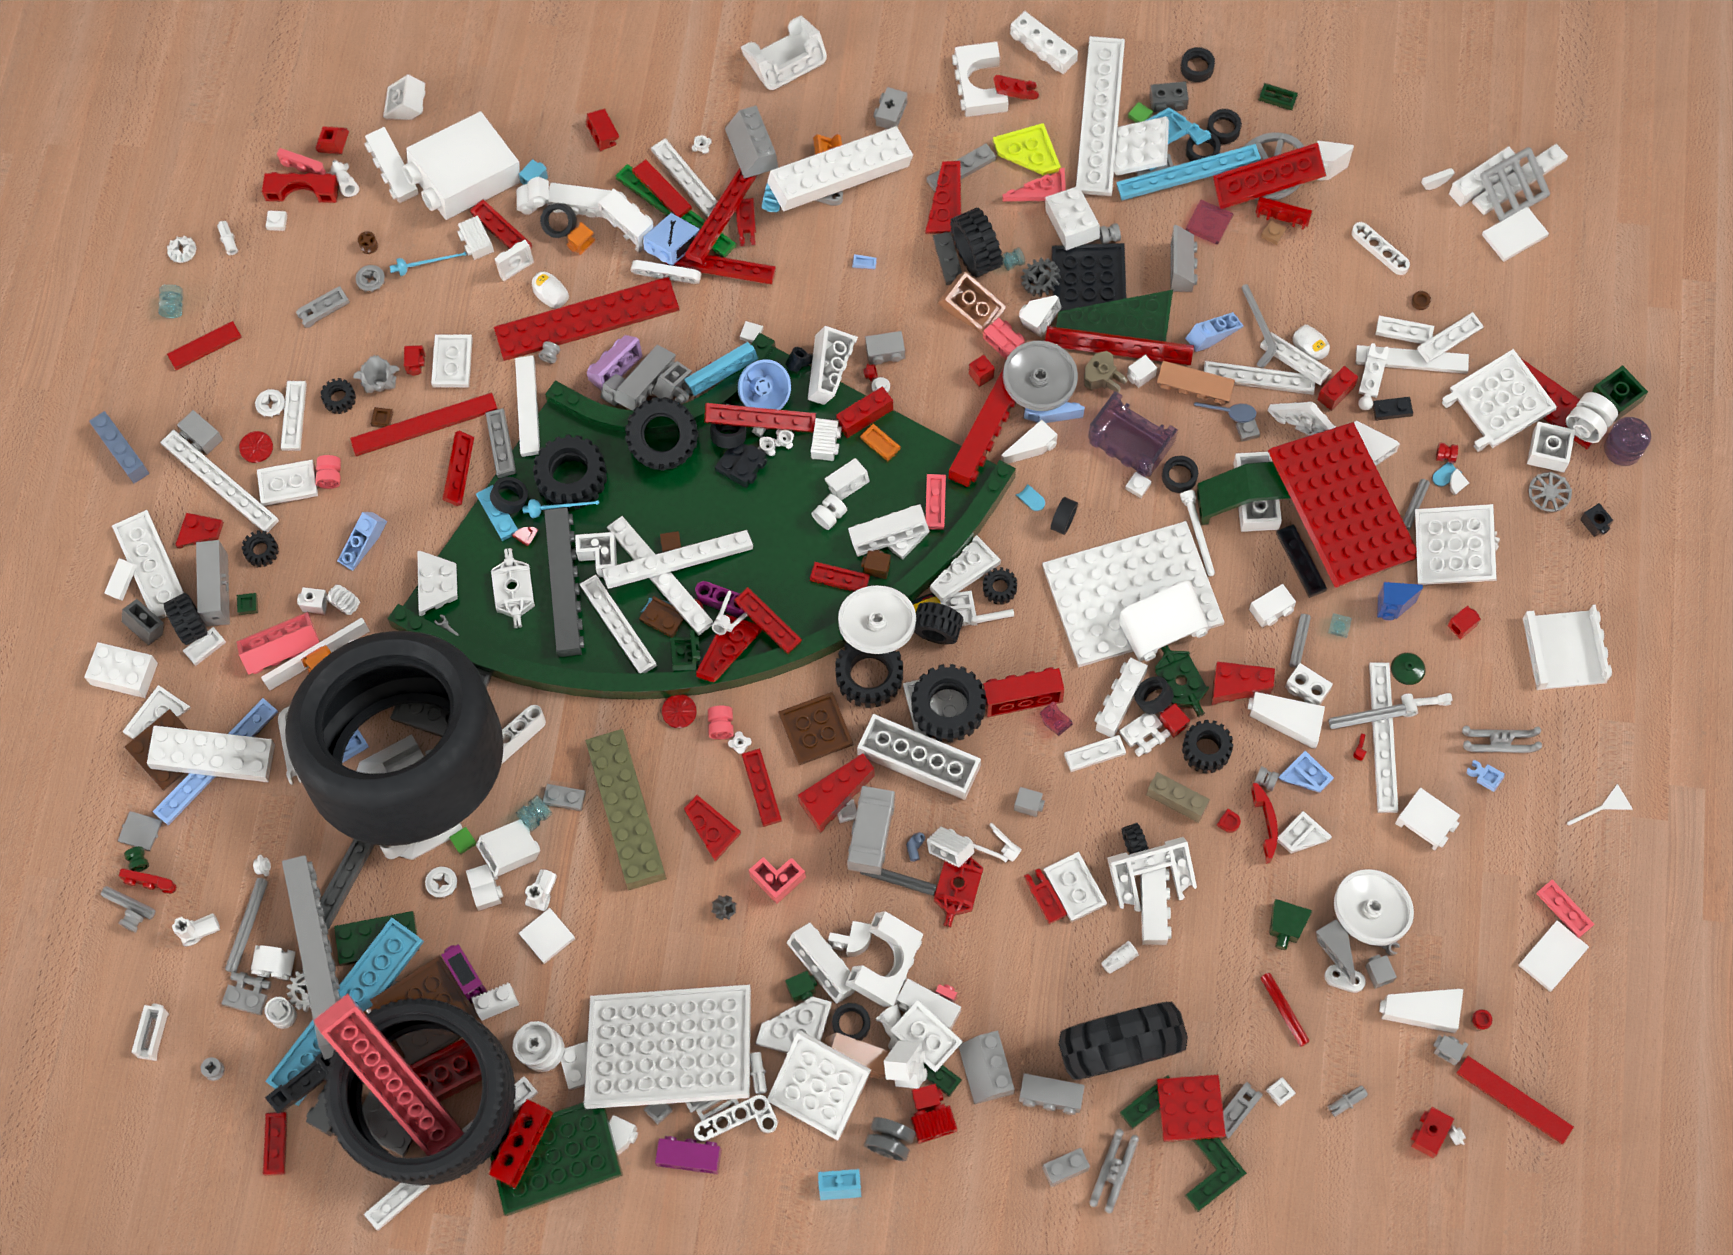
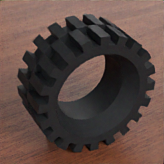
[950,208,1003,278]
[835,642,903,708]

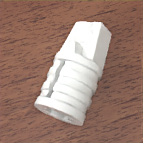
[1101,941,1139,974]

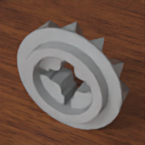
[356,265,385,292]

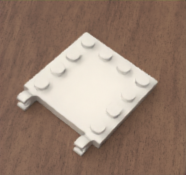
[1442,349,1557,452]

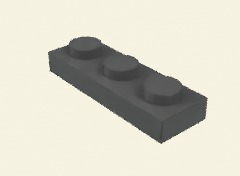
[933,232,962,285]

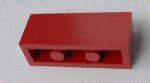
[836,386,893,438]

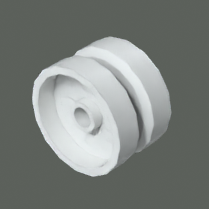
[513,1021,565,1072]

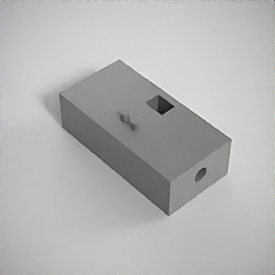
[196,540,230,627]

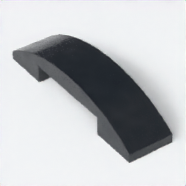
[265,1052,331,1114]

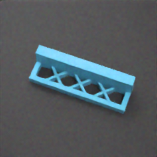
[684,342,758,396]

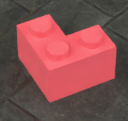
[749,857,806,904]

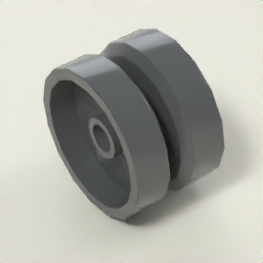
[864,1117,916,1161]

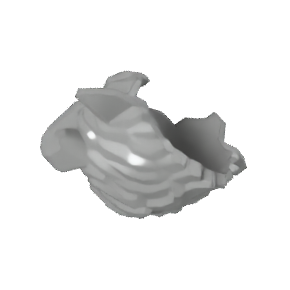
[353,355,399,393]

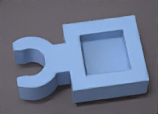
[1467,760,1505,792]

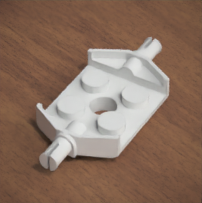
[491,548,535,628]

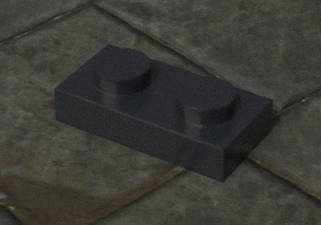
[1373,397,1413,421]

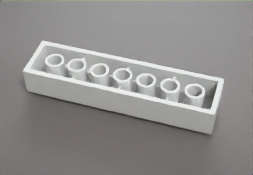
[767,126,913,211]

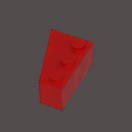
[1211,661,1275,705]

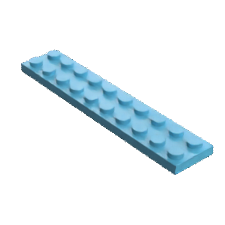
[265,918,424,1106]

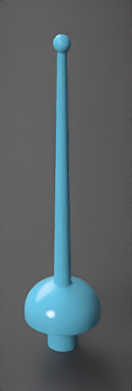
[390,252,467,277]
[523,499,599,518]

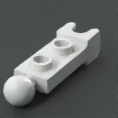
[1358,343,1389,410]

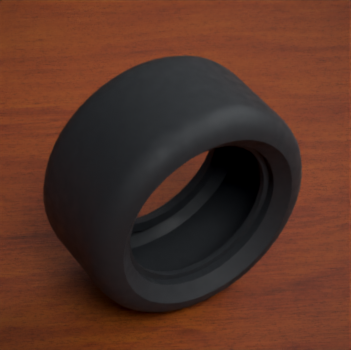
[285,631,503,846]

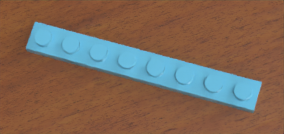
[1116,144,1261,201]

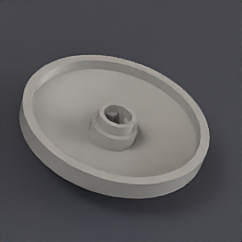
[1003,341,1078,411]

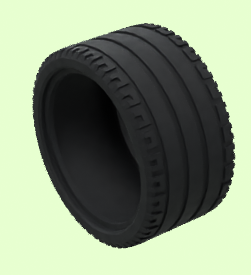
[324,998,516,1185]

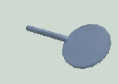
[1194,402,1256,423]

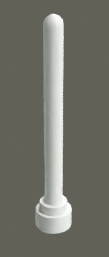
[1180,490,1215,576]

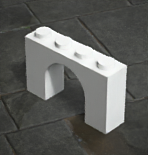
[952,42,1008,117]
[845,911,923,1007]

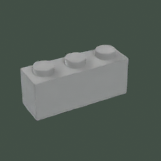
[1019,1074,1085,1115]

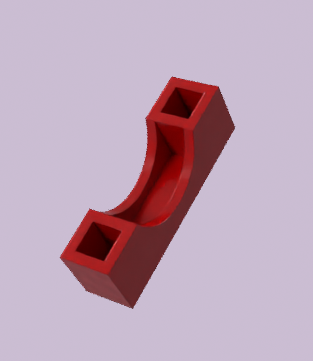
[262,172,339,203]

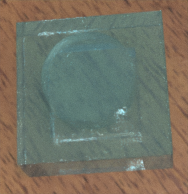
[1328,613,1352,638]

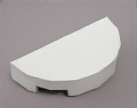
[1421,168,1455,190]

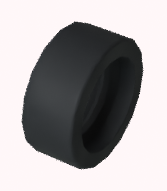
[1181,47,1215,83]
[1207,108,1242,145]
[1186,132,1221,162]
[540,203,577,238]
[710,423,746,448]
[1162,455,1199,493]
[490,477,528,514]
[1050,497,1078,535]
[1134,676,1174,714]
[832,1003,870,1041]

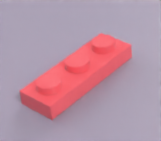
[926,474,946,530]
[1536,880,1595,938]

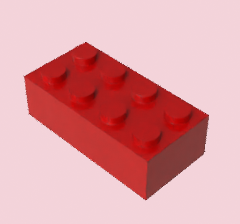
[983,667,1065,718]
[410,1039,482,1102]

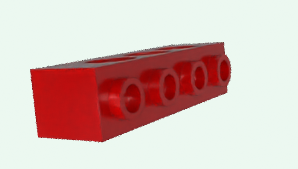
[489,1099,553,1188]

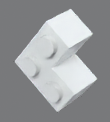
[575,532,617,577]
[884,1040,927,1089]

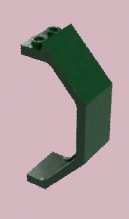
[1196,462,1291,525]

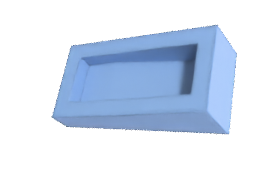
[852,254,877,269]

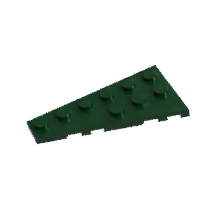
[1056,289,1173,342]

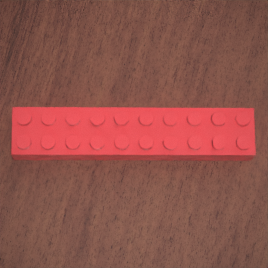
[313,994,464,1156]

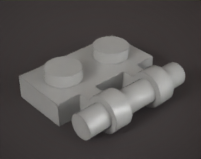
[221,972,271,1016]

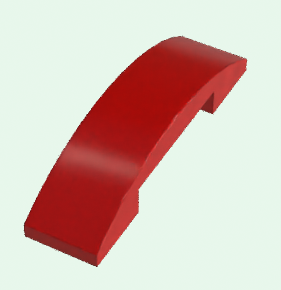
[1251,783,1278,864]

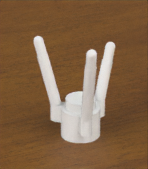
[712,591,748,635]
[973,823,1022,862]

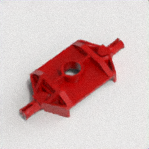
[934,855,984,927]

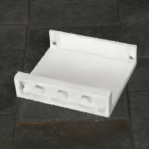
[1523,605,1612,690]

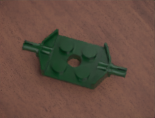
[1154,645,1209,718]

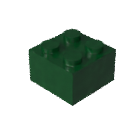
[1592,365,1648,422]

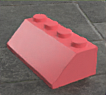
[236,612,320,675]

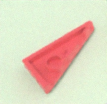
[1002,168,1066,201]

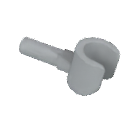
[435,615,459,636]
[1379,942,1400,956]

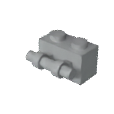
[652,361,693,403]

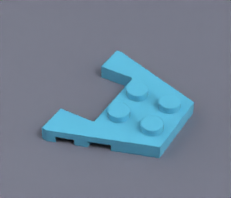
[1145,108,1211,171]

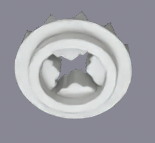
[167,236,196,263]
[255,389,285,417]
[425,867,457,898]

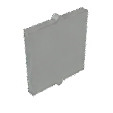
[118,811,163,851]

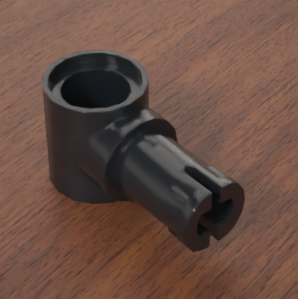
[785,347,813,372]

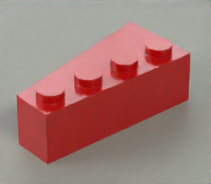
[798,753,875,833]

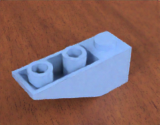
[1186,312,1243,352]
[1024,402,1085,423]
[337,512,387,571]

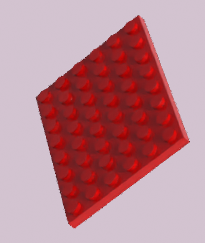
[1268,422,1417,588]

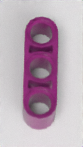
[695,581,745,617]

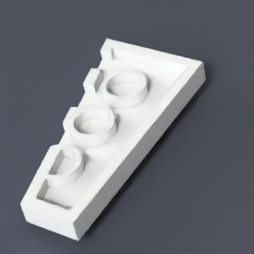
[930,535,1001,602]

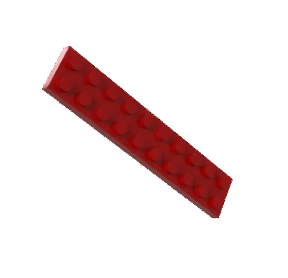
[494,277,680,361]

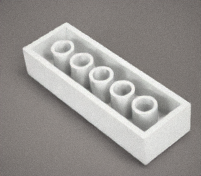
[857,714,981,800]
[147,726,275,782]

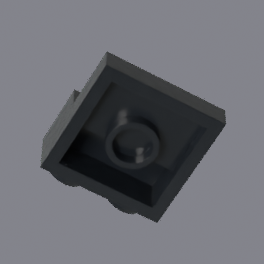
[715,443,768,488]

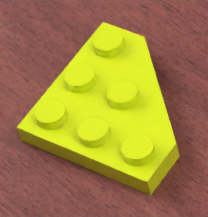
[993,123,1061,176]

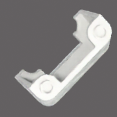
[741,16,827,90]
[1119,580,1209,662]

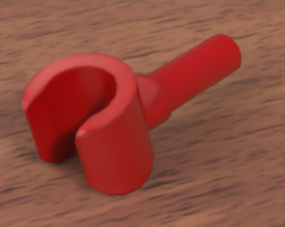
[1353,733,1367,761]

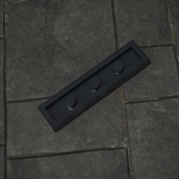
[1276,524,1327,598]

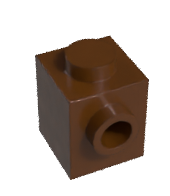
[861,550,891,579]

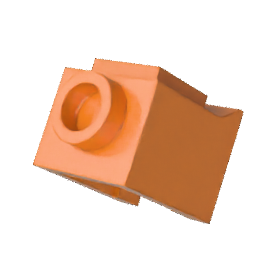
[566,221,595,255]

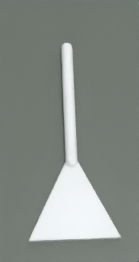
[1567,784,1633,825]

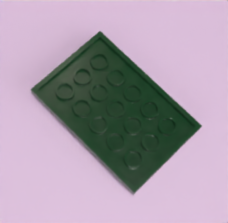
[490,1102,623,1216]

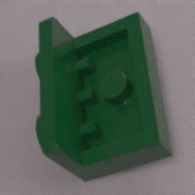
[670,630,700,671]

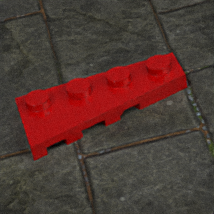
[925,161,961,234]
[696,615,762,683]

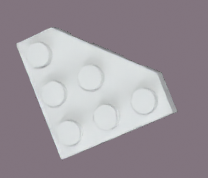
[1267,402,1336,435]
[756,997,832,1054]

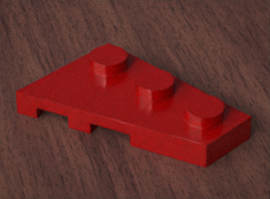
[684,795,741,862]

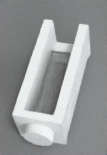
[132,1004,169,1061]

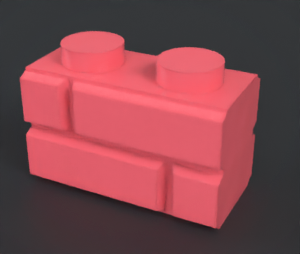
[983,318,1025,360]

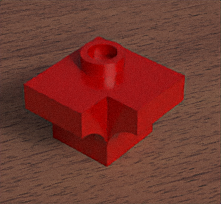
[315,126,349,154]

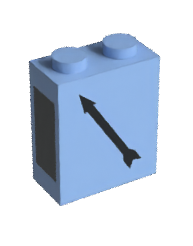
[643,213,699,266]

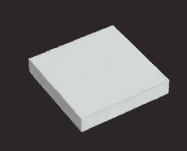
[519,908,575,964]

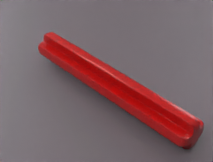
[1261,973,1309,1047]

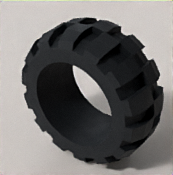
[1059,1001,1188,1080]

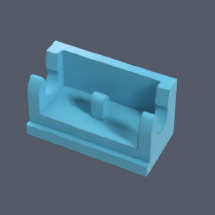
[818,1169,861,1200]

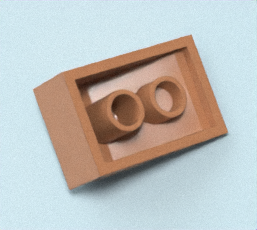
[938,271,1006,334]

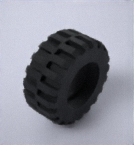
[625,397,698,470]
[533,435,607,510]
[911,664,986,742]

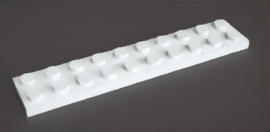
[1076,36,1125,196]

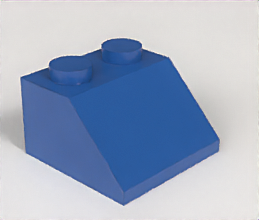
[1377,582,1423,620]

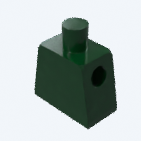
[1269,899,1312,950]

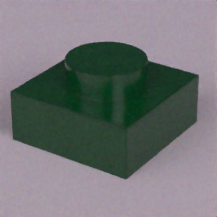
[237,593,258,615]

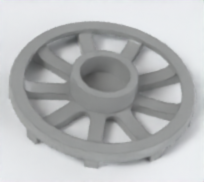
[1529,472,1572,512]

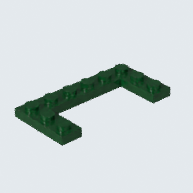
[1119,1075,1247,1212]

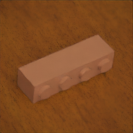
[1157,361,1235,405]

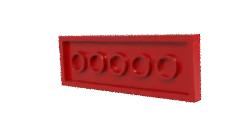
[1213,142,1327,209]
[1521,358,1593,450]

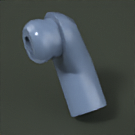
[906,832,925,862]

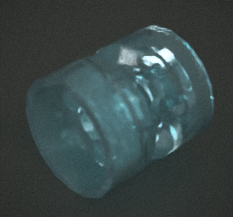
[158,285,183,318]
[515,795,553,832]

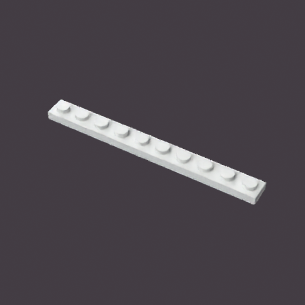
[364,1076,538,1231]

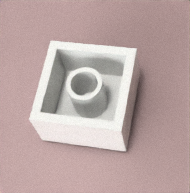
[1527,422,1575,473]

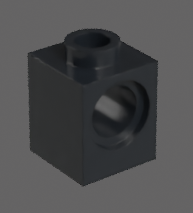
[1580,503,1614,537]

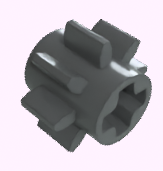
[711,895,737,920]

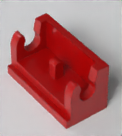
[586,108,619,152]

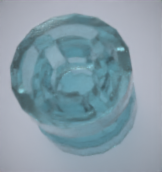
[1001,247,1025,271]

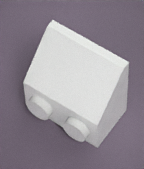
[384,75,425,120]
[1317,141,1354,180]
[1019,296,1062,337]

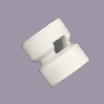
[812,494,847,530]
[265,997,297,1029]

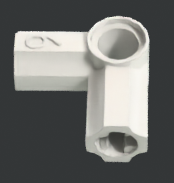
[525,869,557,912]
[172,913,220,946]

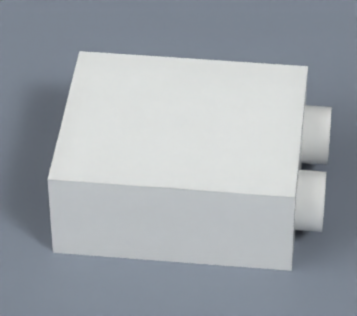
[402,111,520,220]

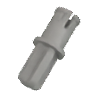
[1328,1086,1368,1117]

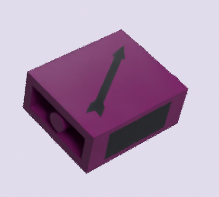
[441,944,487,1004]

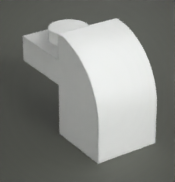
[828,921,872,957]

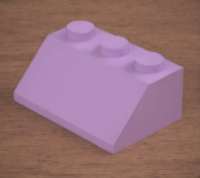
[587,335,643,391]

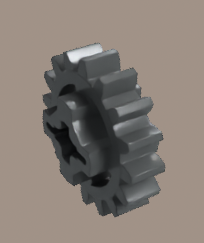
[1021,257,1061,297]

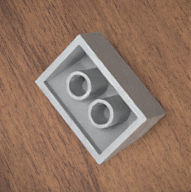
[1170,225,1197,292]
[959,1031,1015,1105]

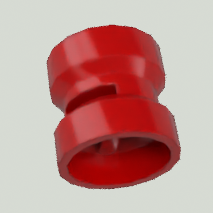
[1436,442,1458,463]

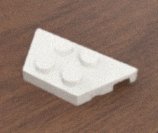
[417,551,458,616]

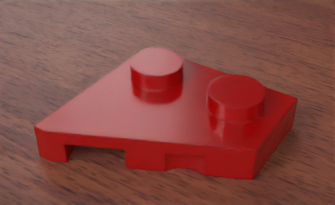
[175,513,224,549]

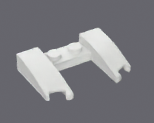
[1107,837,1197,912]

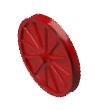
[239,431,273,463]
[662,694,697,728]

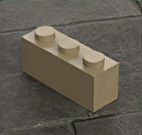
[1146,772,1210,823]

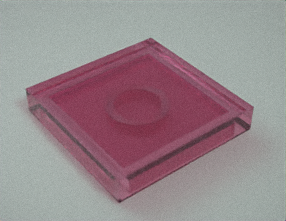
[1185,200,1234,245]

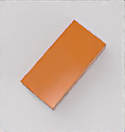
[860,424,901,461]

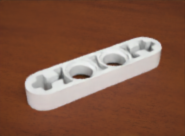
[1352,222,1410,275]
[630,260,701,284]

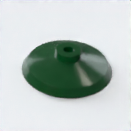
[1391,653,1426,685]

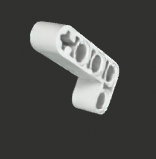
[694,1095,778,1142]

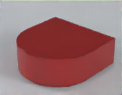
[1217,808,1241,833]

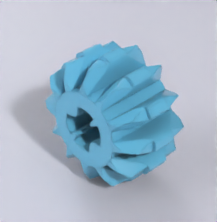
[762,183,780,212]

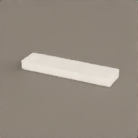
[1417,312,1484,363]
[1260,332,1332,386]
[281,381,307,451]

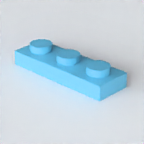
[476,485,518,541]

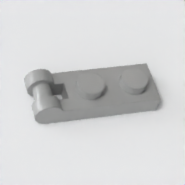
[296,286,350,328]
[1223,1082,1263,1139]

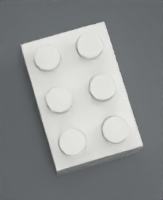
[1045,186,1100,250]
[84,642,158,698]

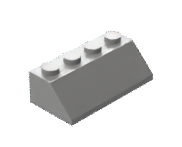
[725,106,778,178]

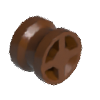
[358,231,378,254]

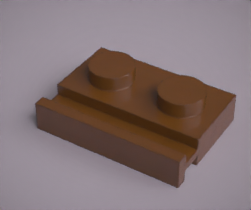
[639,596,684,638]

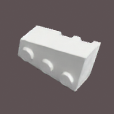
[598,189,653,253]

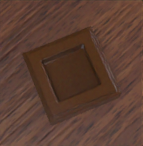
[370,407,393,428]
[660,531,681,553]

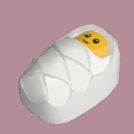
[532,271,569,309]
[1292,324,1330,361]

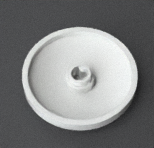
[838,586,916,654]
[1334,869,1414,946]

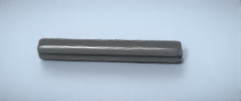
[860,868,936,895]

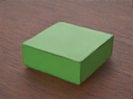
[1128,102,1153,123]
[449,827,477,855]

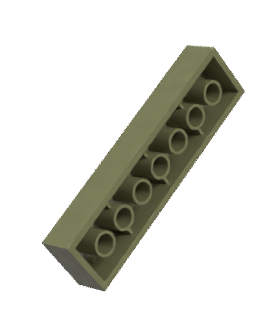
[585,729,667,890]

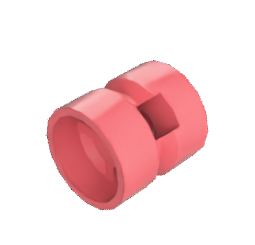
[315,455,341,489]
[708,706,734,740]

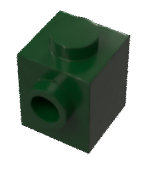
[785,971,818,1003]

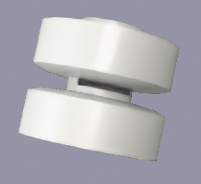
[1566,392,1618,443]

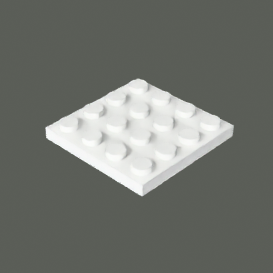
[1415,504,1497,585]
[767,1031,871,1140]

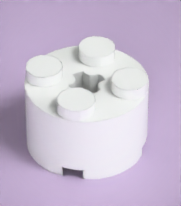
[251,945,296,980]

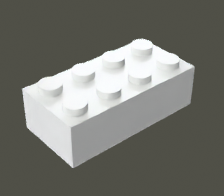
[1233,452,1282,532]

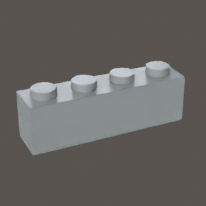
[615,345,676,411]

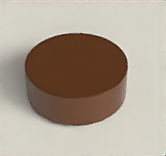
[1411,291,1431,310]

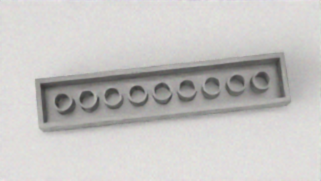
[282,855,341,1059]

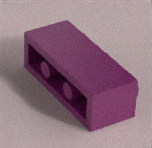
[655,1136,722,1174]

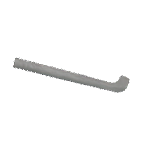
[1241,284,1277,368]

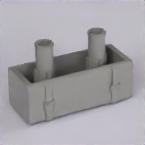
[847,786,895,875]

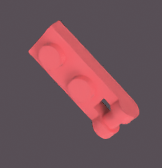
[277,148,326,175]

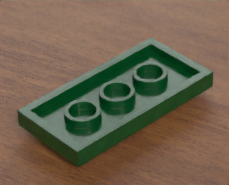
[334,911,420,966]

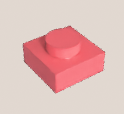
[935,984,957,1003]

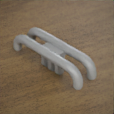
[1462,725,1542,753]
[1089,1129,1139,1213]

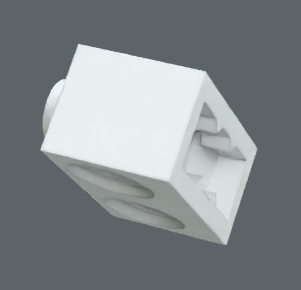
[1285,663,1333,705]

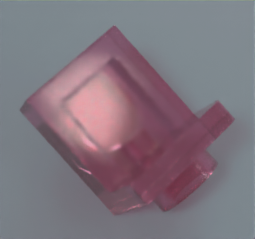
[1040,702,1073,736]

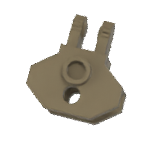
[1084,351,1128,392]

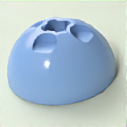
[738,359,791,410]

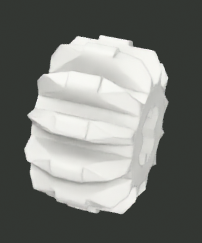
[326,585,360,615]

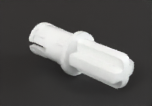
[217,221,238,255]
[750,1052,767,1094]

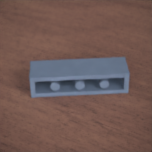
[89,411,150,484]

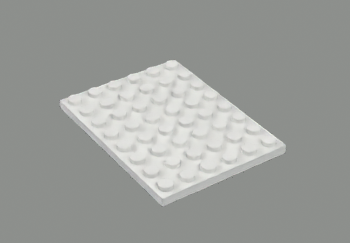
[1042,521,1224,668]
[584,985,751,1109]

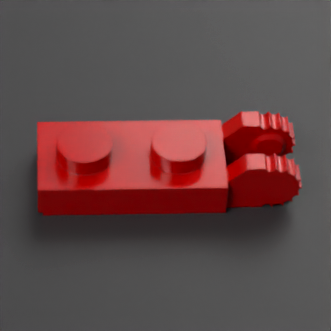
[993,74,1039,100]
[736,198,756,246]
[1024,868,1067,925]
[118,869,177,894]

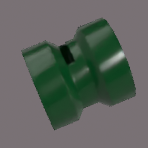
[124,846,149,872]

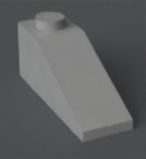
[1316,920,1356,985]

